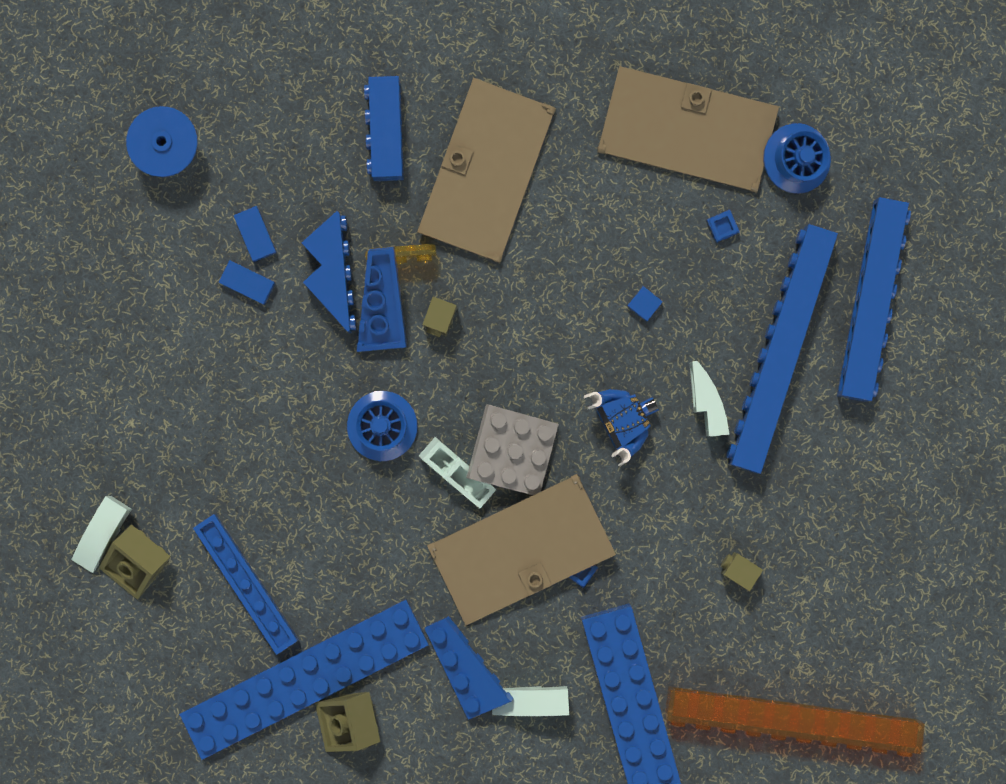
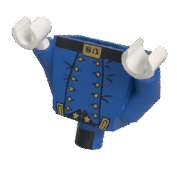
[584,389,659,466]

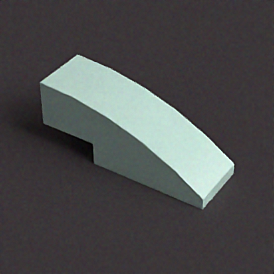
[690,361,729,437]
[419,437,496,508]
[72,496,132,573]
[492,686,569,716]

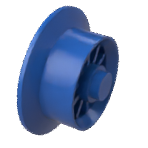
[126,106,198,177]
[763,123,831,194]
[347,391,417,461]

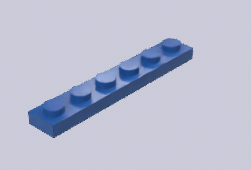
[193,514,299,655]

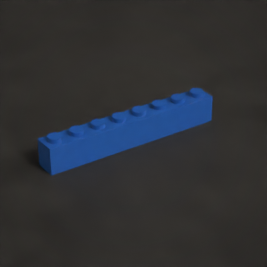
[837,197,911,402]

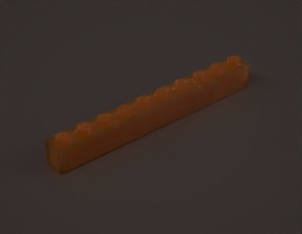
[665,686,925,757]

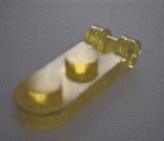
[365,244,437,264]

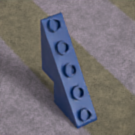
[302,211,356,334]

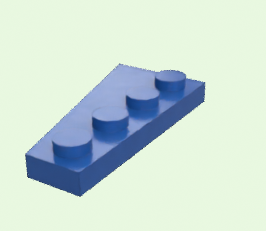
[357,247,407,352]
[424,616,514,720]

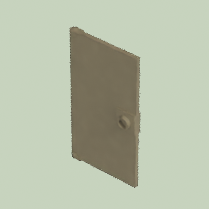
[597,66,779,193]
[417,78,556,263]
[427,474,616,625]

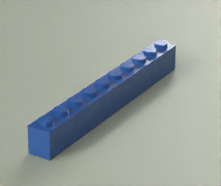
[726,224,838,474]

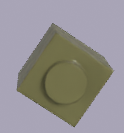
[422,297,457,338]
[720,552,763,591]

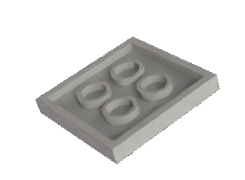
[466,404,559,495]

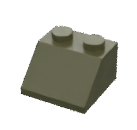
[99,524,171,600]
[315,692,380,752]

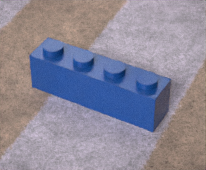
[364,76,404,181]

